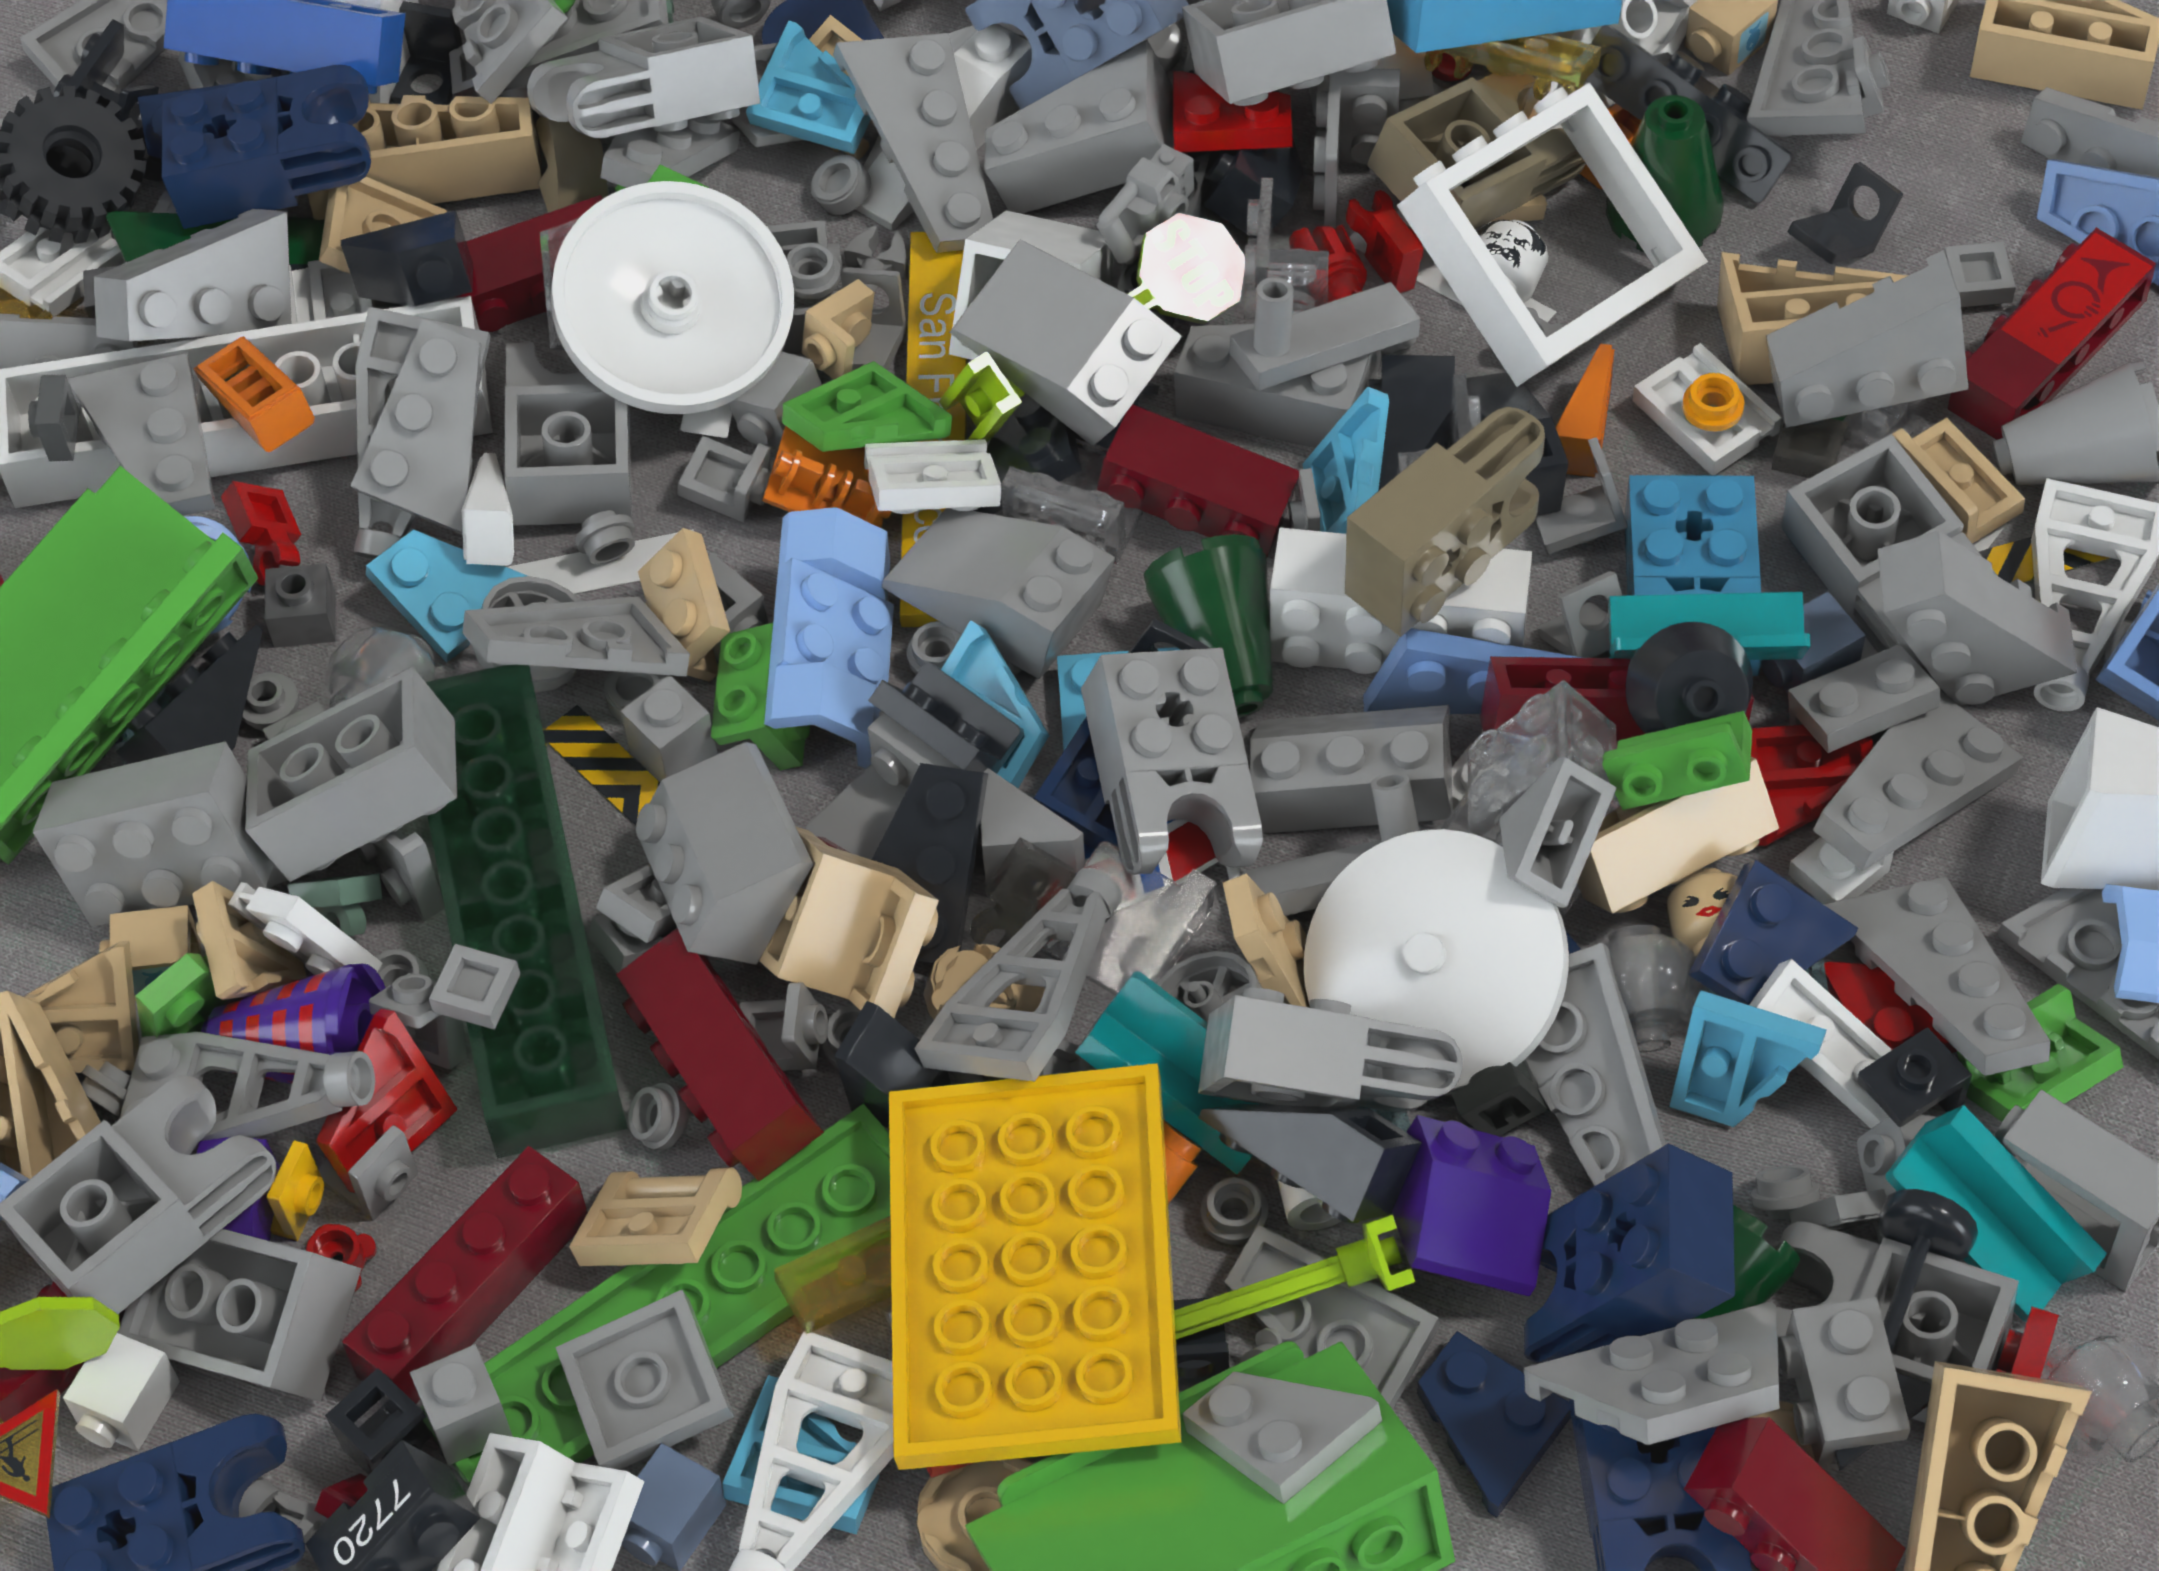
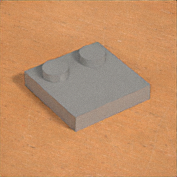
[555,1290,735,1470]

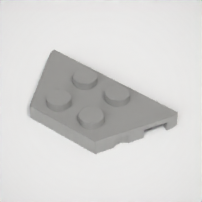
[1524,1301,1780,1445]

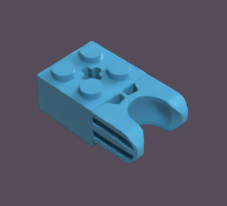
[1624,475,1762,676]

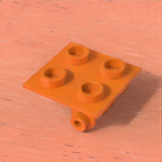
[762,426,892,528]

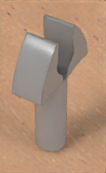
[844,225,908,292]

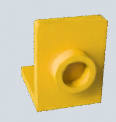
[267,1140,325,1241]

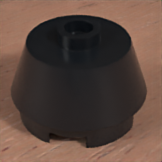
[1626,622,1753,734]

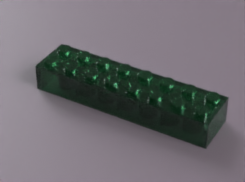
[426,664,628,1159]

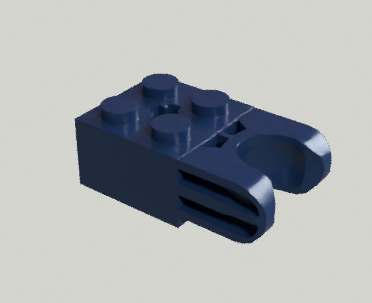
[162,65,371,229]
[1524,1143,1735,1364]
[1569,1398,1752,1571]
[46,1413,305,1571]

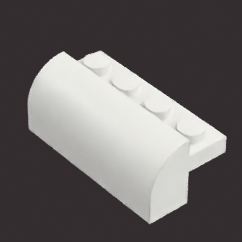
[437,1433,644,1571]

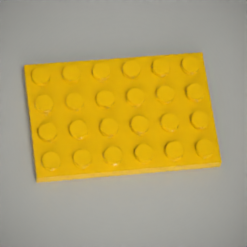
[889,1063,1182,1470]

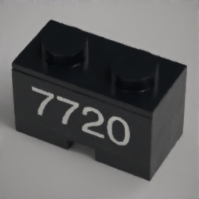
[305,1440,481,1571]

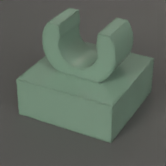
[288,873,382,936]

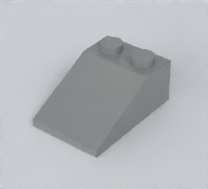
[949,239,1182,446]
[882,508,1115,679]
[118,1229,362,1402]

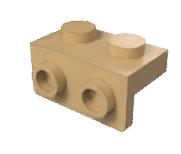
[1892,417,2025,544]
[638,528,730,682]

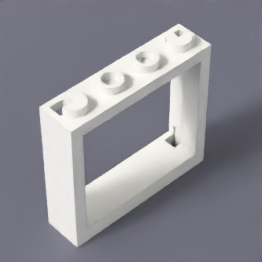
[1397,83,1708,387]

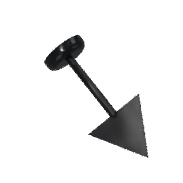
[1835,1189,1978,1471]

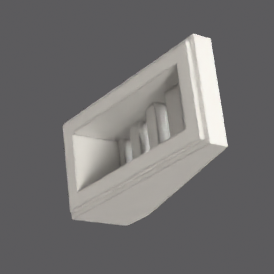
[461,453,514,566]

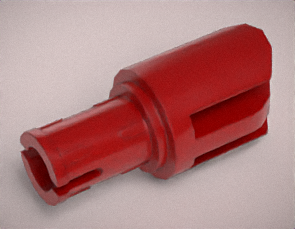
[1289,225,1367,304]

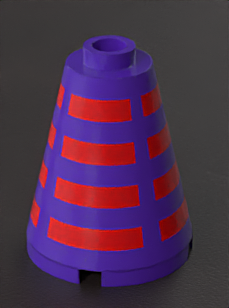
[201,963,386,1085]

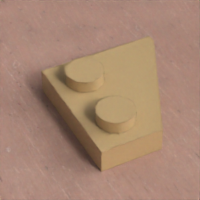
[1223,873,1310,1007]
[192,881,307,1000]
[22,941,139,1073]

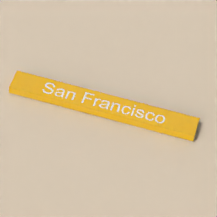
[900,232,968,627]

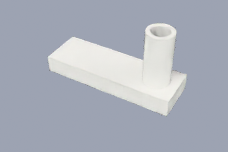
[1750,959,1923,1128]

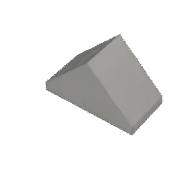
[1499,757,1617,907]
[981,768,1085,887]

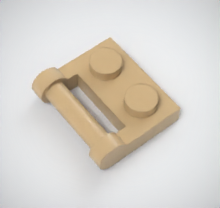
[569,1167,742,1266]

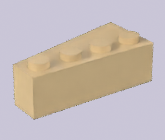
[307,95,543,220]
[1904,1361,2092,1571]

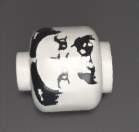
[1478,219,1549,303]

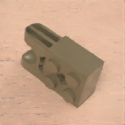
[1367,63,1586,229]
[1345,407,1545,637]

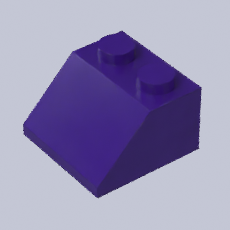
[1392,1115,1552,1297]

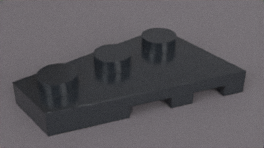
[871,763,988,963]

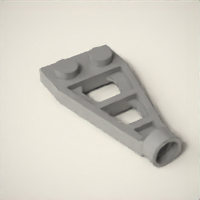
[353,306,491,560]
[914,868,1122,1082]
[119,1032,375,1155]

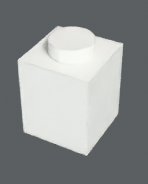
[63,1333,180,1451]

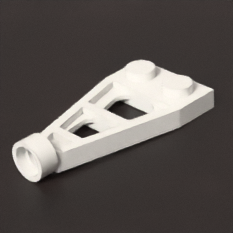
[2031,478,2159,711]
[729,1330,894,1571]

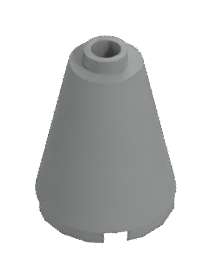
[1992,359,2159,485]

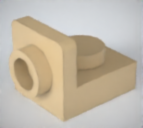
[801,279,875,379]

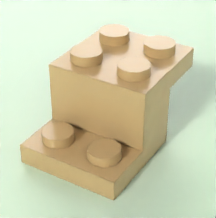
[759,827,939,1018]

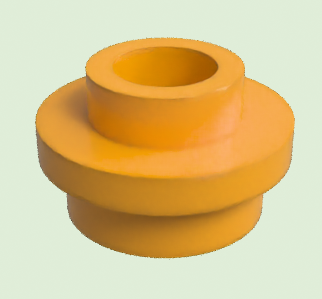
[1682,373,1744,432]

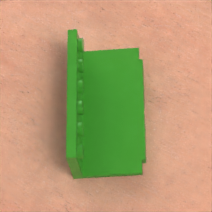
[0,466,258,865]
[965,1341,1455,1571]

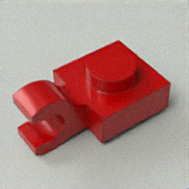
[1346,190,1424,293]
[221,481,301,586]

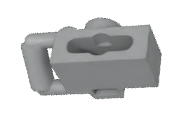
[1097,144,1194,265]

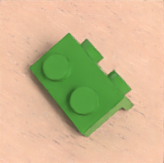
[711,623,810,770]
[1602,711,1752,810]
[1957,984,2123,1122]

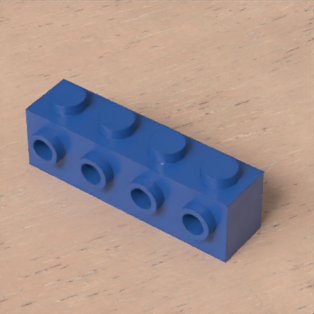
[164,0,406,94]

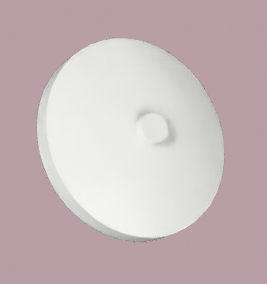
[551,181,794,414]
[1304,829,1569,1095]

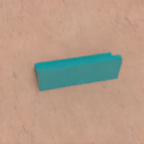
[1608,592,1811,660]
[1075,972,1257,1174]
[1886,1105,2108,1322]

